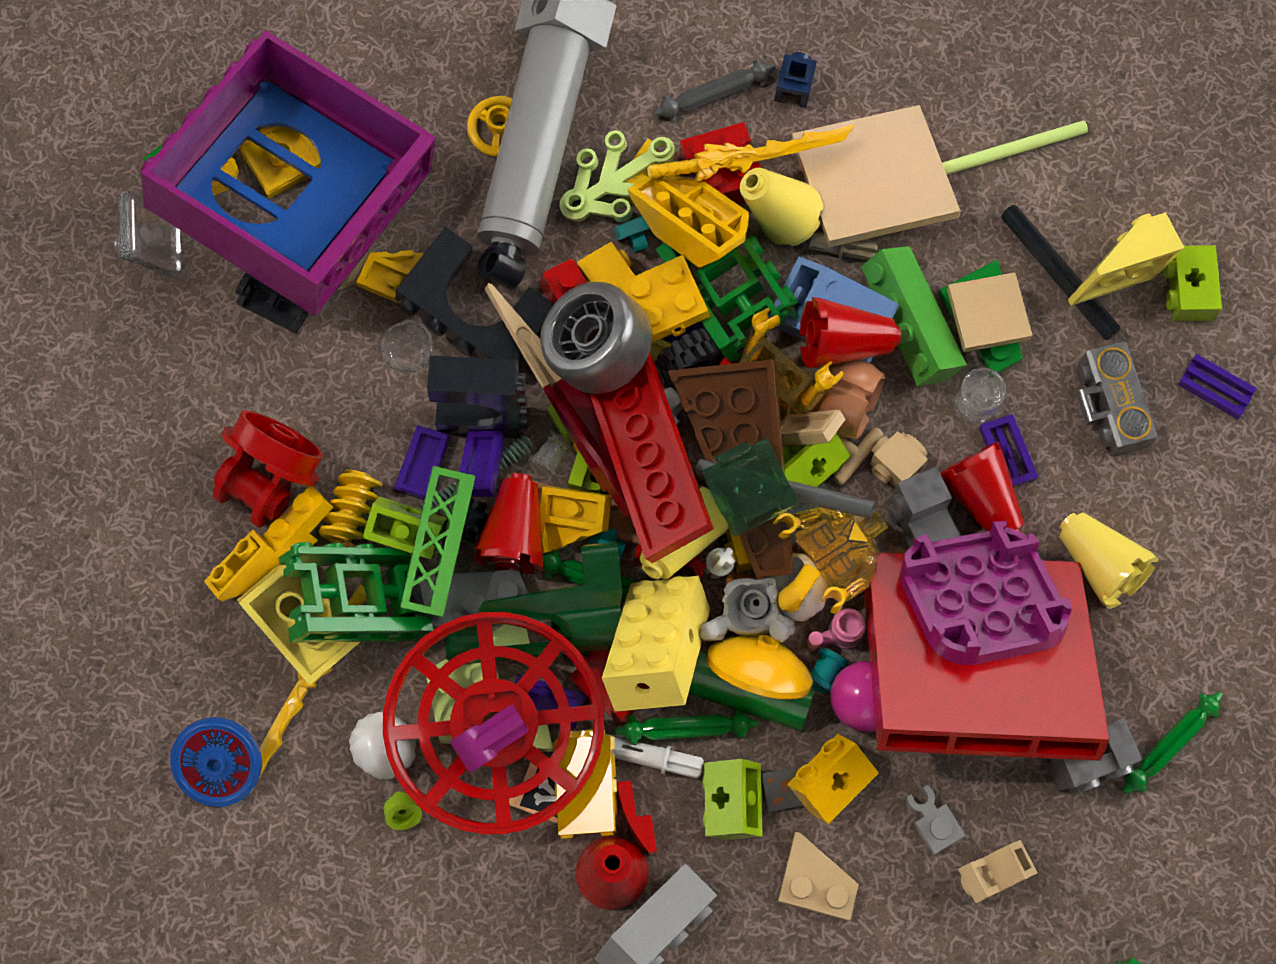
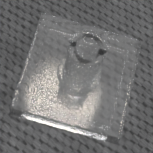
[114,191,182,277]

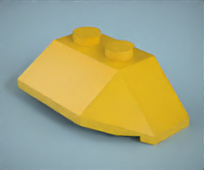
[628,176,749,268]

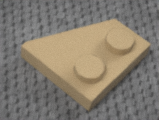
[778,832,859,921]

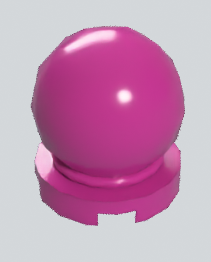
[831,661,876,733]

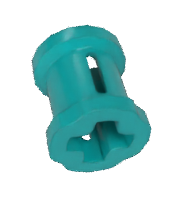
[810,648,848,695]

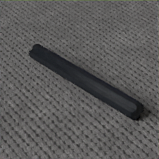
[1001,204,1121,340]

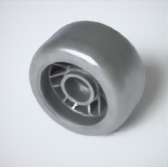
[540,282,652,394]

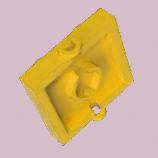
[620,255,711,343]

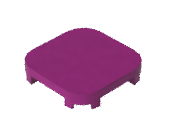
[899,521,1072,665]

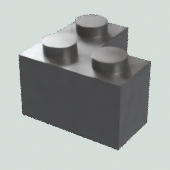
[887,467,960,551]

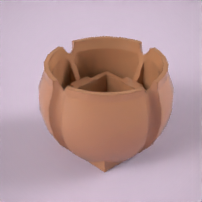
[811,360,885,440]

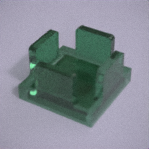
[702,438,800,537]

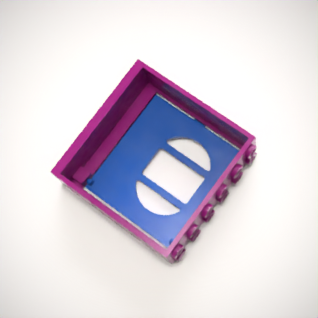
[140,30,436,317]

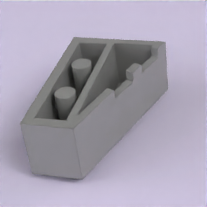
[594,863,717,964]

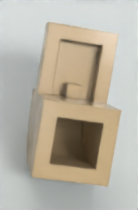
[958,840,1037,903]

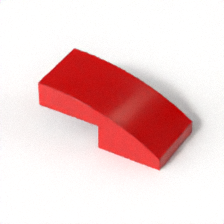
[617,780,657,856]

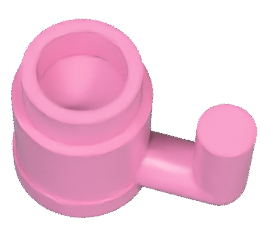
[807,609,866,651]

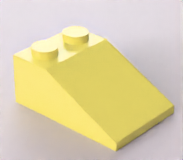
[1068,212,1184,306]
[237,564,360,685]

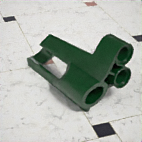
[445,542,622,664]

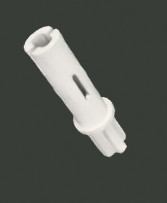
[606,734,704,779]

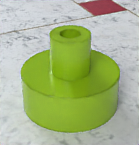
[383,791,422,830]

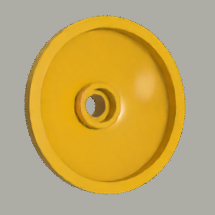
[706,635,813,699]

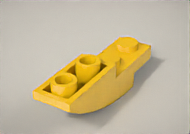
[204,486,334,602]

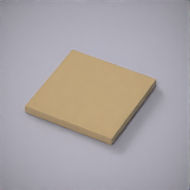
[792,105,961,247]

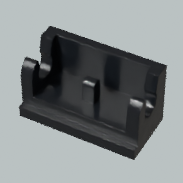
[235,273,309,334]

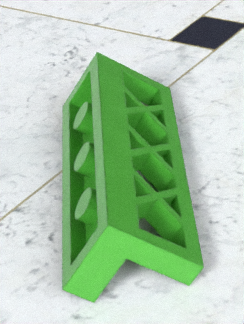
[400,466,476,617]

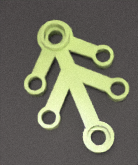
[560,130,677,222]

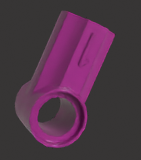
[450,705,529,774]

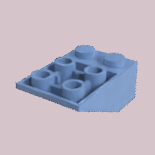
[768,256,899,363]

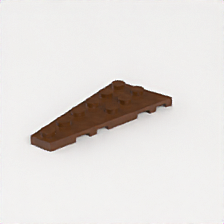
[668,360,794,578]

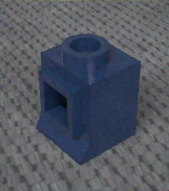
[774,52,817,108]

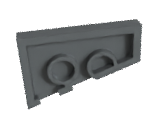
[412,569,528,642]

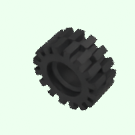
[654,329,722,388]

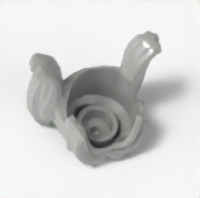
[699,577,796,642]

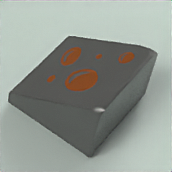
[761,767,803,813]

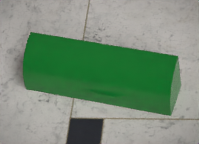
[688,652,815,732]

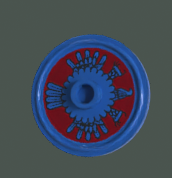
[170,717,262,807]

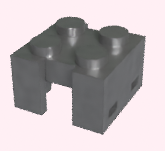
[1043,719,1142,794]

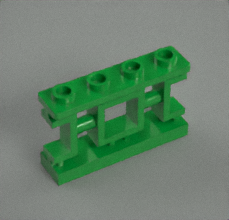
[656,227,799,362]
[279,542,434,643]

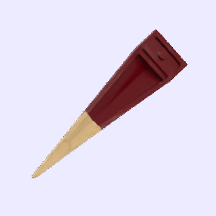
[485,283,631,518]

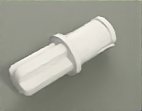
[705,547,735,578]

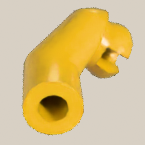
[778,564,820,613]

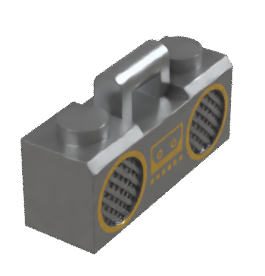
[1076,341,1158,456]

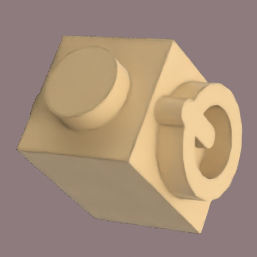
[870,431,928,487]

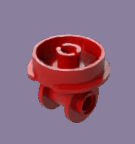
[213,410,324,528]

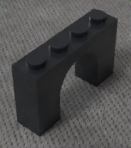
[395,227,554,363]
[427,355,529,439]

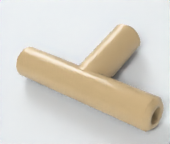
[833,427,884,486]

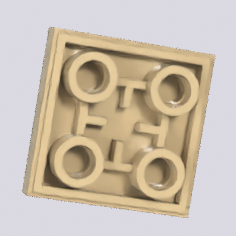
[947,272,1033,352]

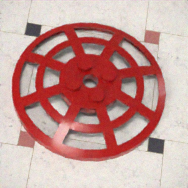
[383,612,604,834]

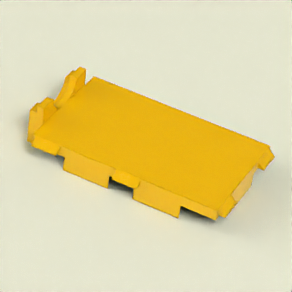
[553,729,617,839]

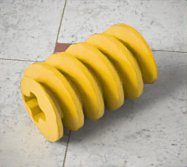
[319,469,383,548]

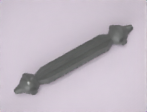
[653,59,776,122]

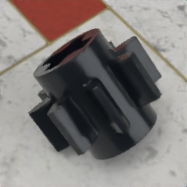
[446,498,488,543]

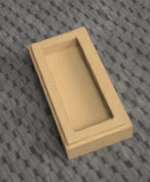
[781,410,845,446]

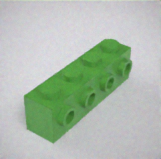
[861,246,967,386]

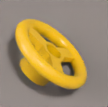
[467,96,512,157]

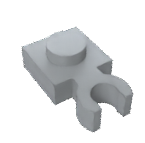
[906,785,966,855]

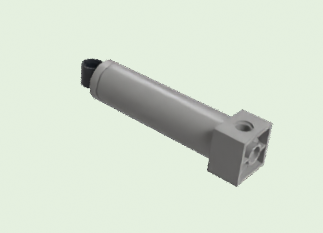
[477,0,617,289]

